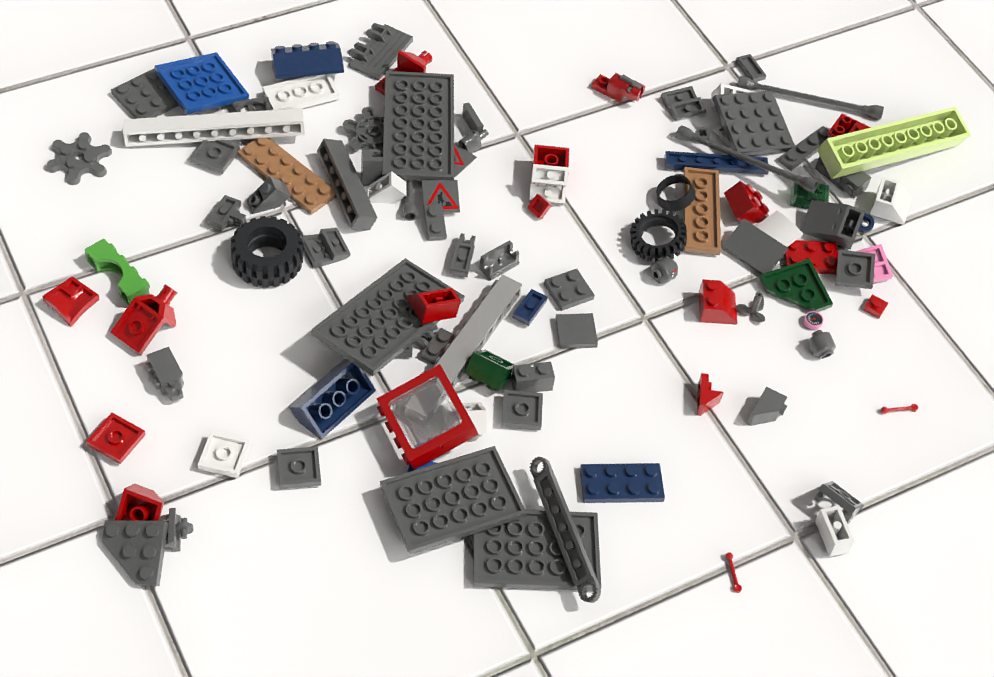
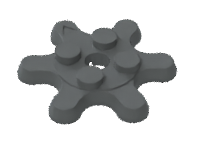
[343,107,384,157]
[46,132,112,185]

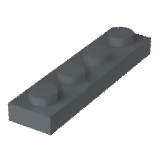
[778,126,829,171]

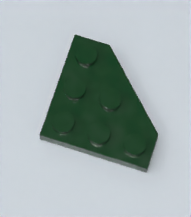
[759,259,833,312]

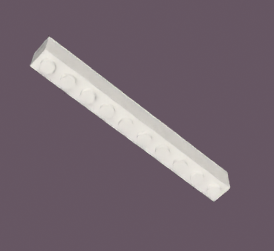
[123,108,305,147]

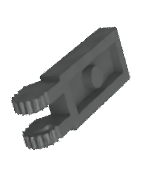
[449,233,476,278]

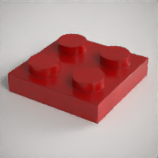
[86,412,146,464]

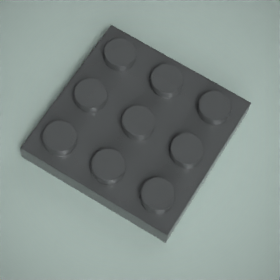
[111,69,179,119]

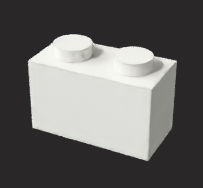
[815,505,854,557]

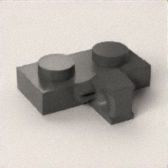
[206,195,247,230]

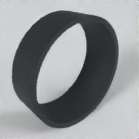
[656,175,696,211]

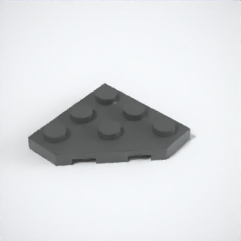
[102,520,168,587]

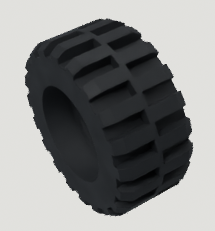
[230,216,303,288]

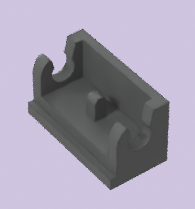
[361,148,383,186]
[479,240,520,281]

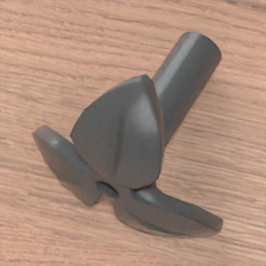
[736,292,765,322]

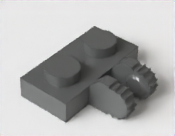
[414,328,455,365]

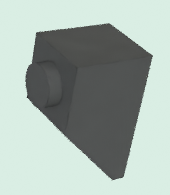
[747,386,788,426]

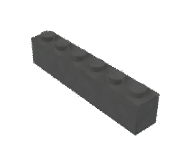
[317,138,378,230]

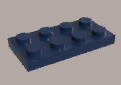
[580,463,665,503]

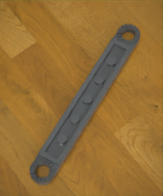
[529,456,601,603]

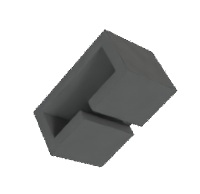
[511,362,555,393]

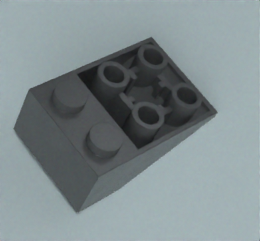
[800,200,865,249]

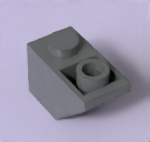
[247,176,291,214]

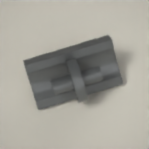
[159,508,194,552]

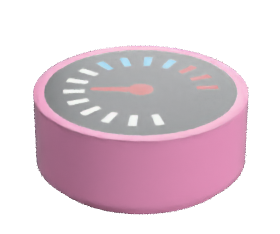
[804,311,824,330]

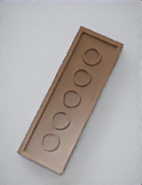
[237,137,337,215]
[683,167,721,255]

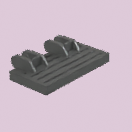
[348,23,413,80]

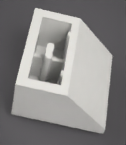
[870,176,911,225]

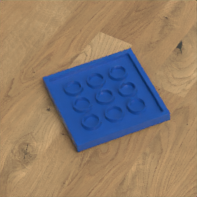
[154,52,249,115]

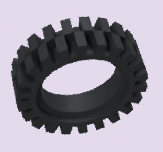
[630,209,687,262]

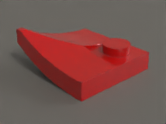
[42,276,99,327]

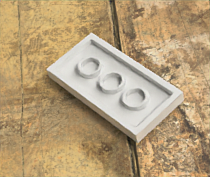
[262,74,339,110]

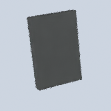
[722,219,788,274]

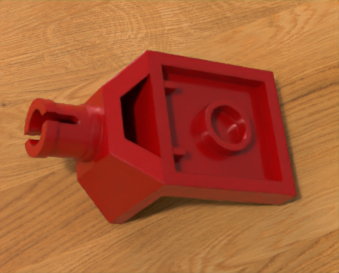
[375,50,433,96]
[110,284,178,355]

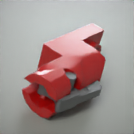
[591,73,645,102]

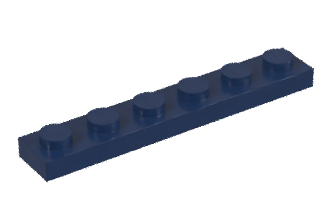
[664,151,769,175]

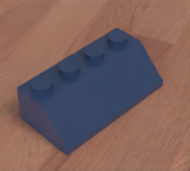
[271,41,344,79]
[289,359,376,439]

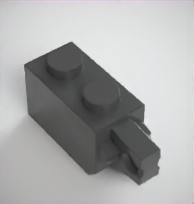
[145,346,184,402]

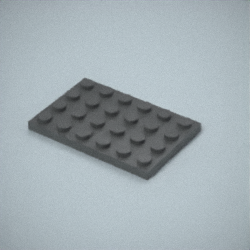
[380,446,527,555]
[473,510,601,591]

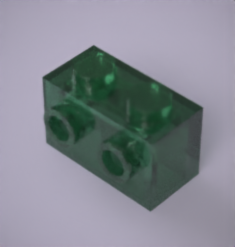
[790,182,829,209]

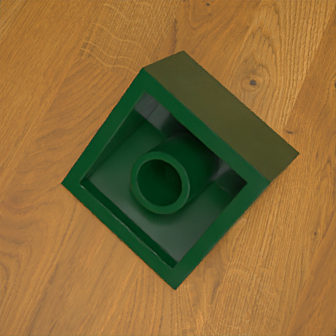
[465,349,515,391]

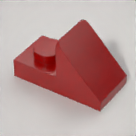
[697,373,724,416]

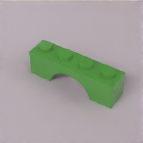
[85,238,150,305]

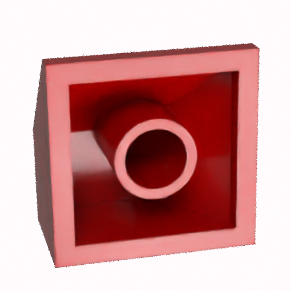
[115,483,164,521]

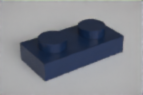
[512,289,548,326]

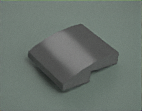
[661,86,706,120]
[301,228,351,267]

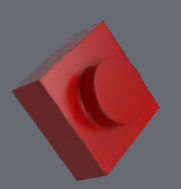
[527,194,552,219]
[863,294,888,319]

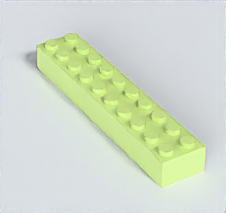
[816,107,971,179]

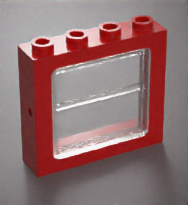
[376,364,479,470]

